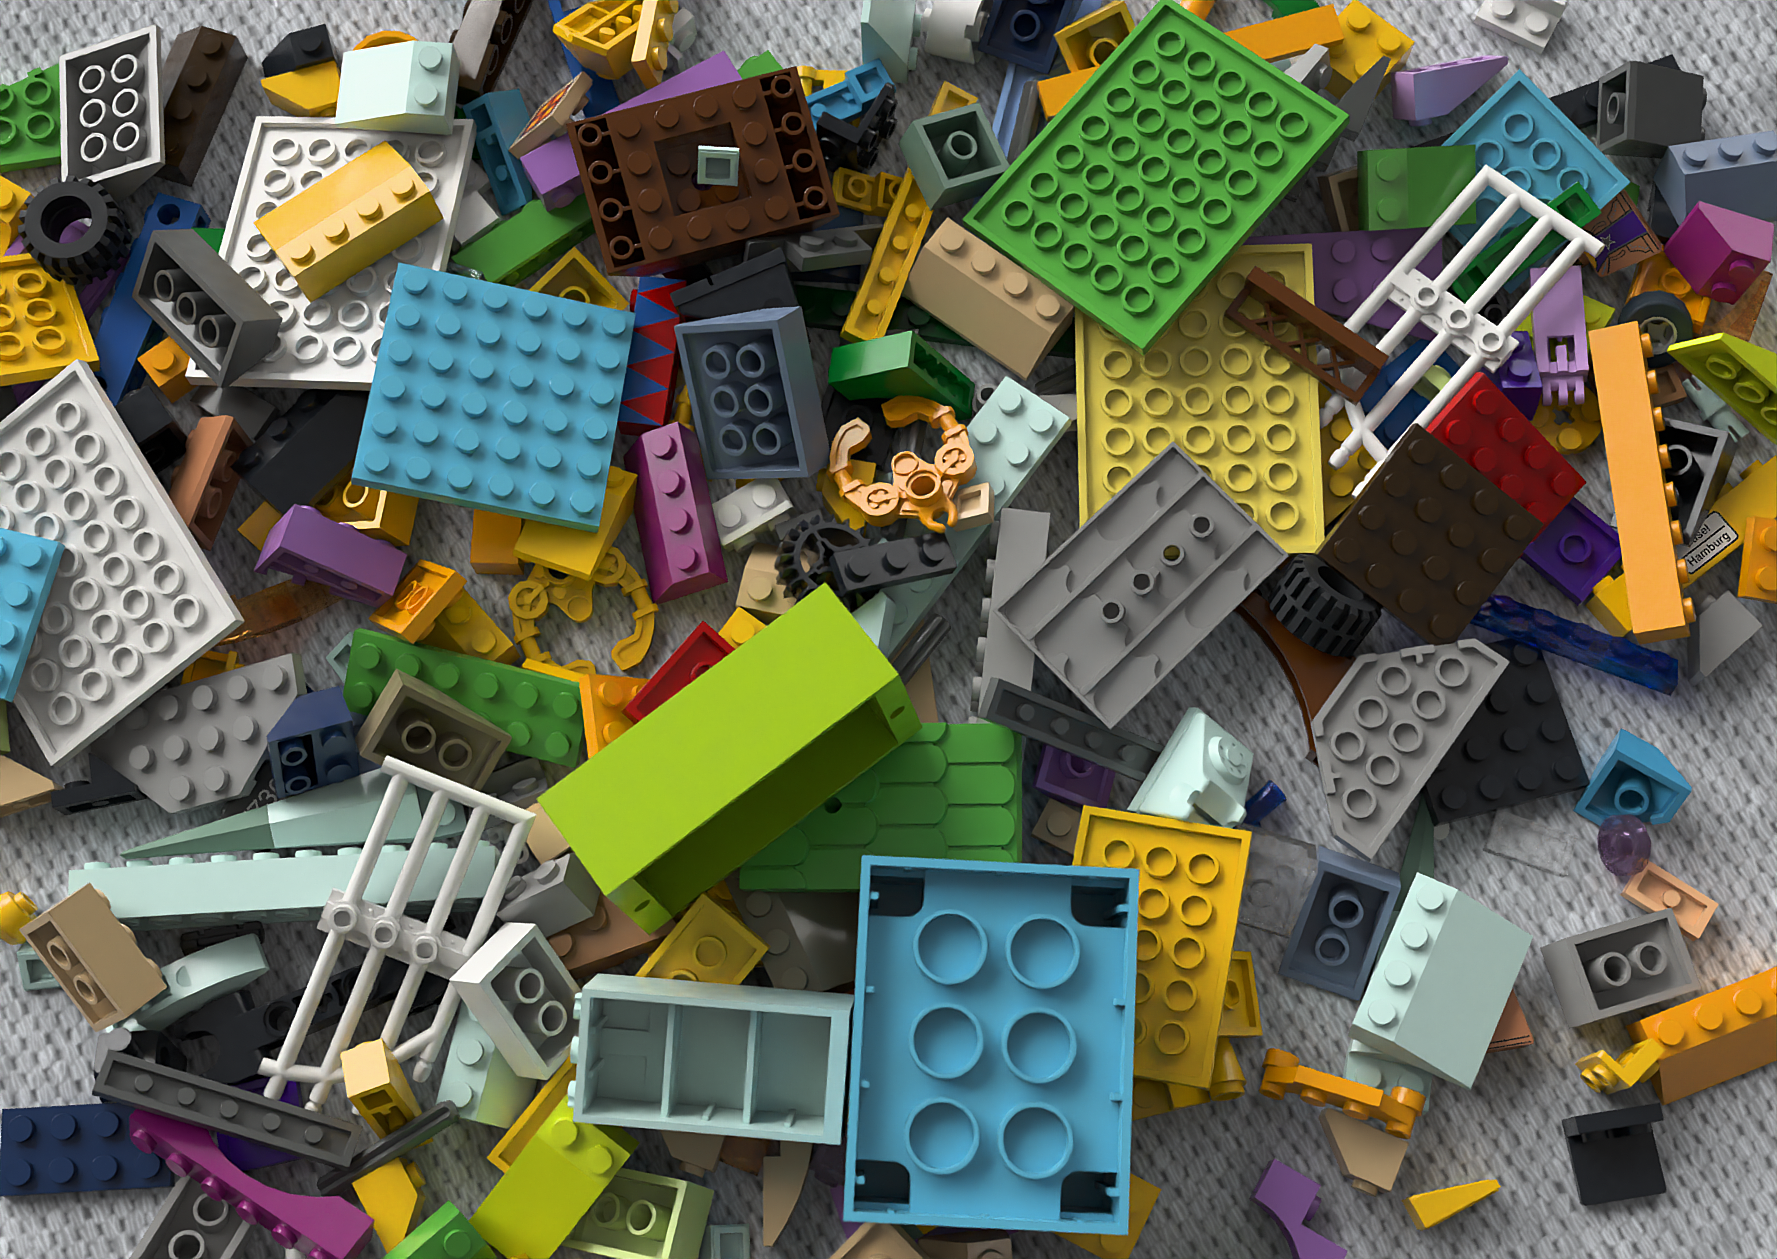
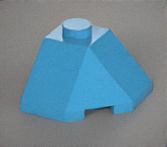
[1573,728,1692,832]

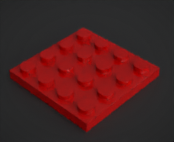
[1425,372,1587,560]

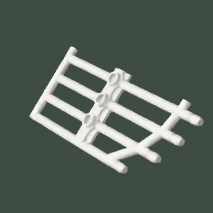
[1317,164,1605,499]
[257,755,537,1116]

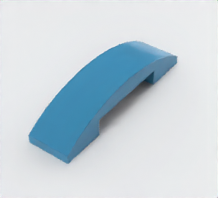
[806,58,896,135]

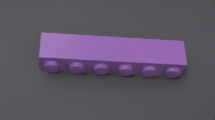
[520,51,742,212]

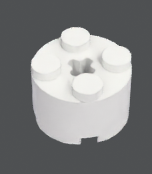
[921,0,994,65]

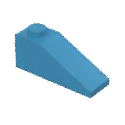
[462,89,532,216]

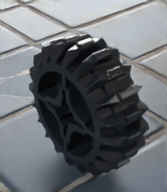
[774,514,880,614]

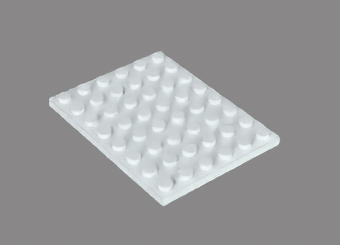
[185,116,477,391]
[0,359,245,767]

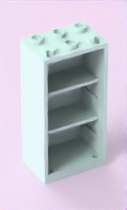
[567,973,855,1145]

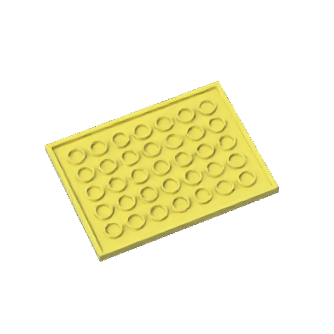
[1074,243,1325,559]

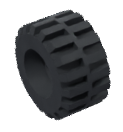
[18,176,132,285]
[1268,554,1382,657]

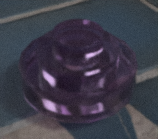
[1597,814,1651,876]

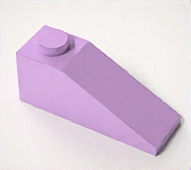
[1391,55,1508,126]

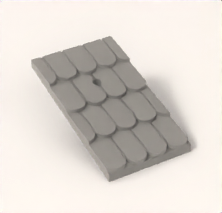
[992,442,1289,730]

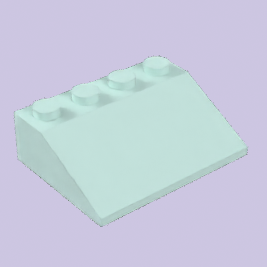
[1348,872,1533,1091]

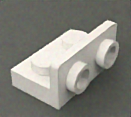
[1473,0,1568,54]
[712,478,797,553]

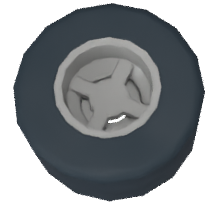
[1618,290,1693,368]

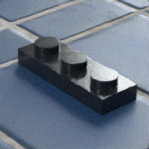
[829,532,957,597]

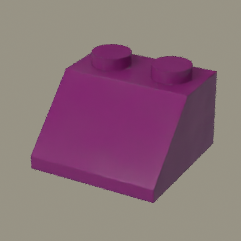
[1663,201,1775,305]

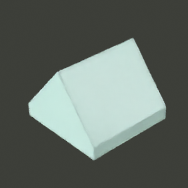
[697,146,739,186]

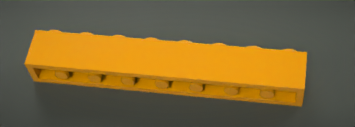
[1588,321,1696,645]

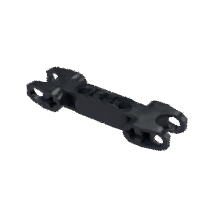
[173,915,456,1086]

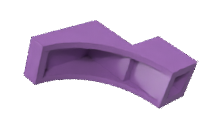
[1249,1159,1348,1259]

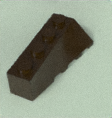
[449,0,534,106]

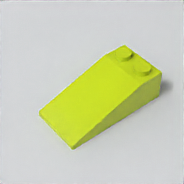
[1667,332,1777,445]
[469,1095,639,1259]

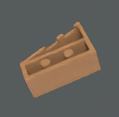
[546,890,683,980]

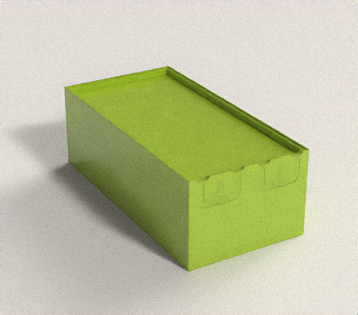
[537,583,923,935]

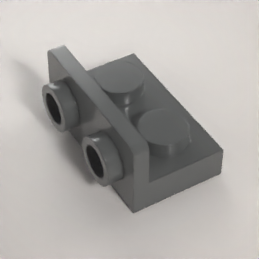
[468,757,550,831]

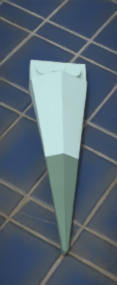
[120,768,467,860]
[1343,794,1434,1115]

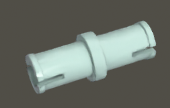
[1682,375,1750,443]

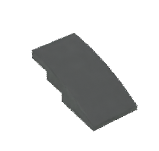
[1284,56,1391,202]

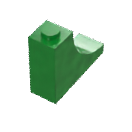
[828,330,975,421]

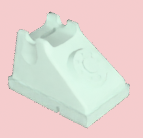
[1127,707,1254,829]

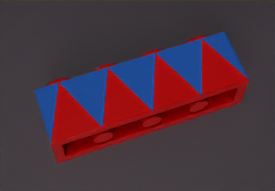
[617,277,688,436]

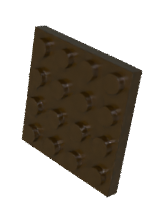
[1313,423,1544,646]

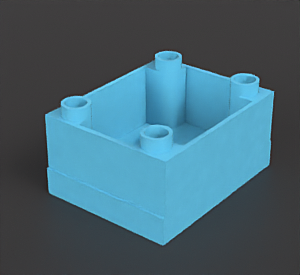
[843,855,1139,1235]

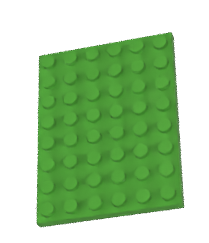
[962,0,1350,356]

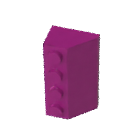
[623,422,728,605]

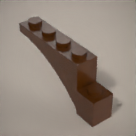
[1233,588,1356,768]

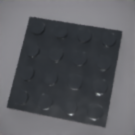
[1421,632,1590,827]

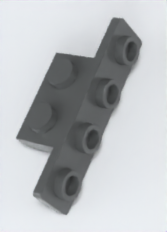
[743,223,883,272]

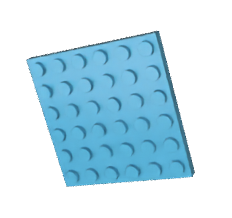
[351,262,636,533]

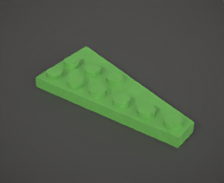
[0,63,61,173]

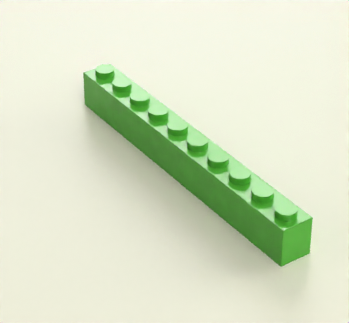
[451,50,783,287]

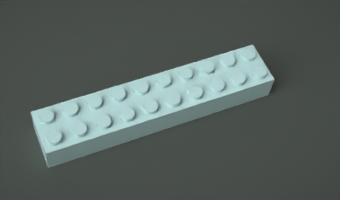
[68,840,502,931]

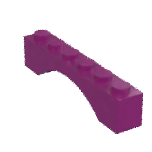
[129,1109,375,1259]

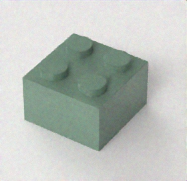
[898,102,1010,211]

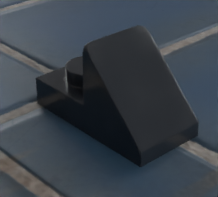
[51,753,147,815]

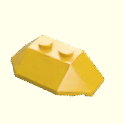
[553,0,644,80]

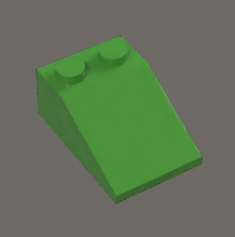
[1357,145,1476,231]

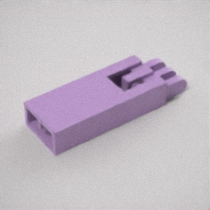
[1529,265,1589,406]

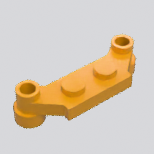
[1259,1048,1426,1139]

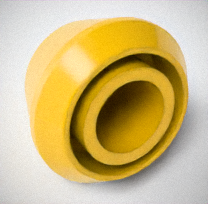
[0,891,38,945]

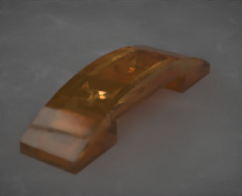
[213,578,344,647]

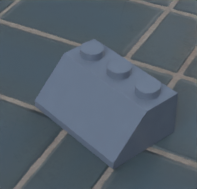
[1653,130,1777,226]

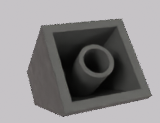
[1596,61,1707,159]

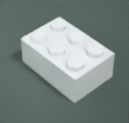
[449,922,582,1080]

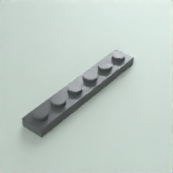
[978,677,1165,783]
[92,1049,363,1171]

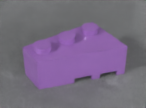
[254,504,407,608]

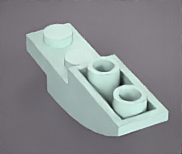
[105,933,270,1033]

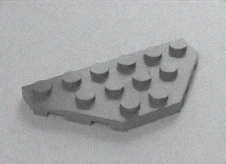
[1311,638,1510,862]
[90,653,307,814]

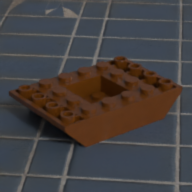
[566,66,840,277]

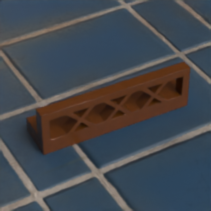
[1224,265,1389,406]

